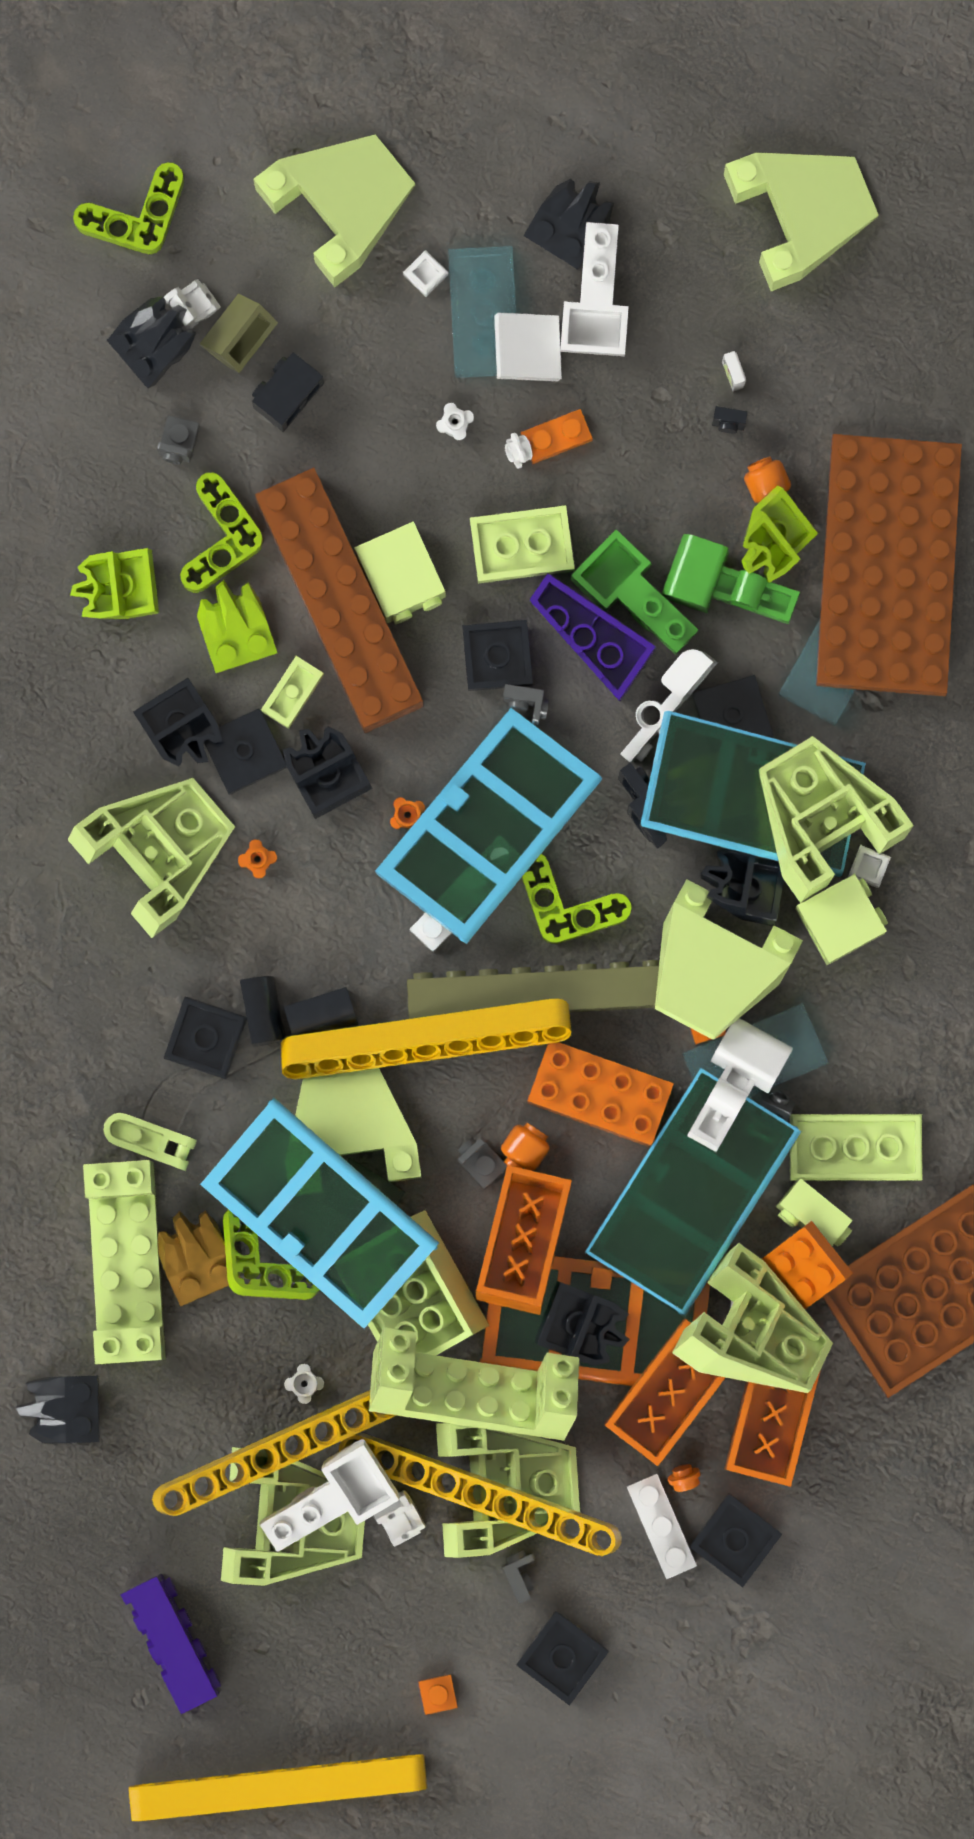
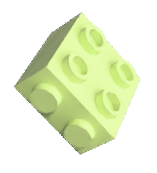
[795,874,888,965]
[775,1178,853,1247]

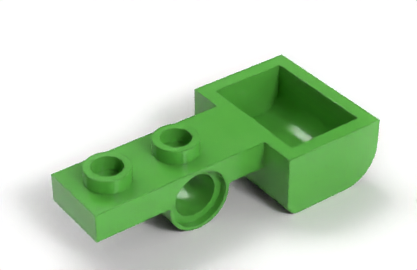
[571,530,699,655]
[661,534,800,624]

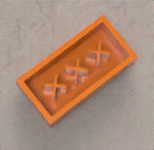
[527,1042,674,1147]
[476,1165,572,1315]
[604,1318,726,1466]
[724,1372,820,1487]

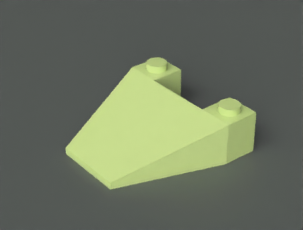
[253,134,415,287]
[724,153,879,291]
[759,736,914,903]
[68,778,235,938]
[655,879,803,1040]
[286,1068,422,1196]
[672,1243,833,1393]
[436,1423,580,1558]
[221,1447,365,1586]

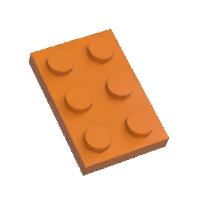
[761,1221,853,1309]

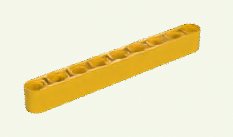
[281,998,571,1079]
[152,1390,397,1516]
[339,1433,622,1556]
[128,1754,428,1821]

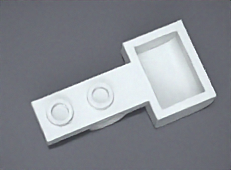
[560,222,629,357]
[621,649,718,762]
[687,1018,793,1152]
[260,1439,400,1552]

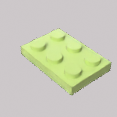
[470,505,575,584]

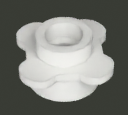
[436,403,474,440]
[505,433,532,469]
[284,1364,324,1404]

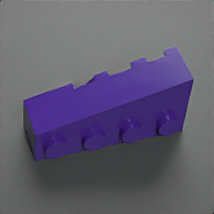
[530,573,657,702]
[120,1573,221,1714]

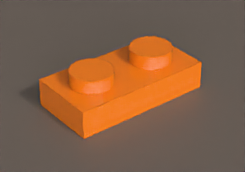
[521,409,593,464]

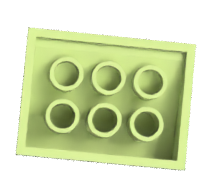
[334,1210,490,1356]

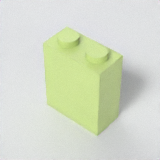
[354,521,446,624]

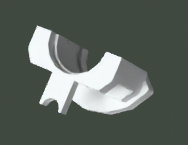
[164,279,221,330]
[374,1490,426,1547]

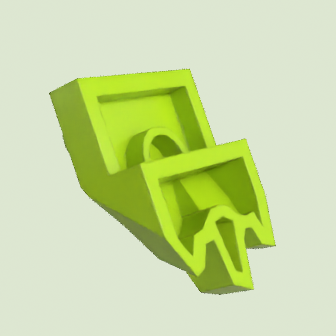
[742,485,818,583]
[70,548,159,619]
[197,580,277,673]

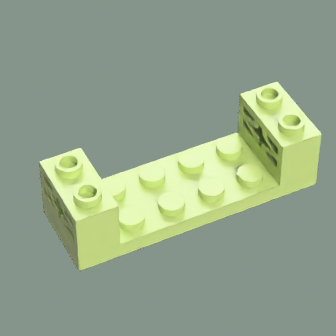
[83,1160,166,1364]
[369,1327,579,1441]

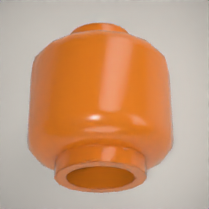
[744,456,791,503]
[501,1122,550,1171]

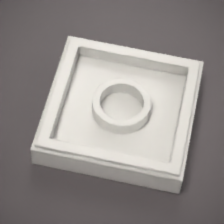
[494,313,562,381]

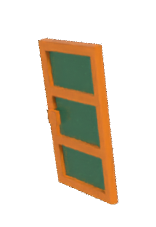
[480,1256,710,1386]

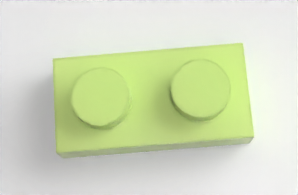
[261,656,324,729]

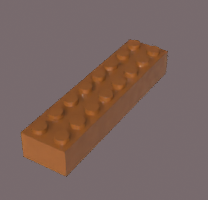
[255,468,424,734]

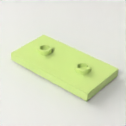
[789,1114,923,1181]

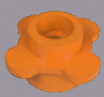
[390,797,425,829]
[238,840,277,879]

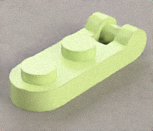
[103,1113,197,1171]

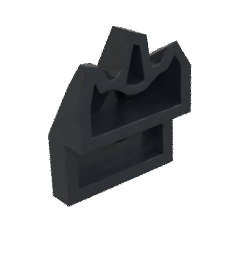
[524,179,614,270]
[107,296,196,388]
[133,678,223,767]
[283,726,373,819]
[618,762,667,849]
[701,848,784,926]
[534,1281,630,1366]
[16,1375,100,1444]

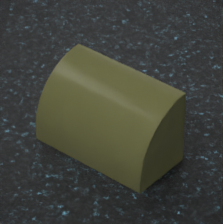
[200,293,278,373]

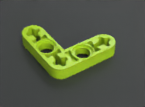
[73,162,184,254]
[180,472,263,593]
[522,854,631,944]
[223,1202,320,1300]

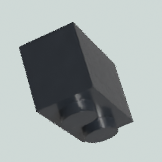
[252,352,324,432]

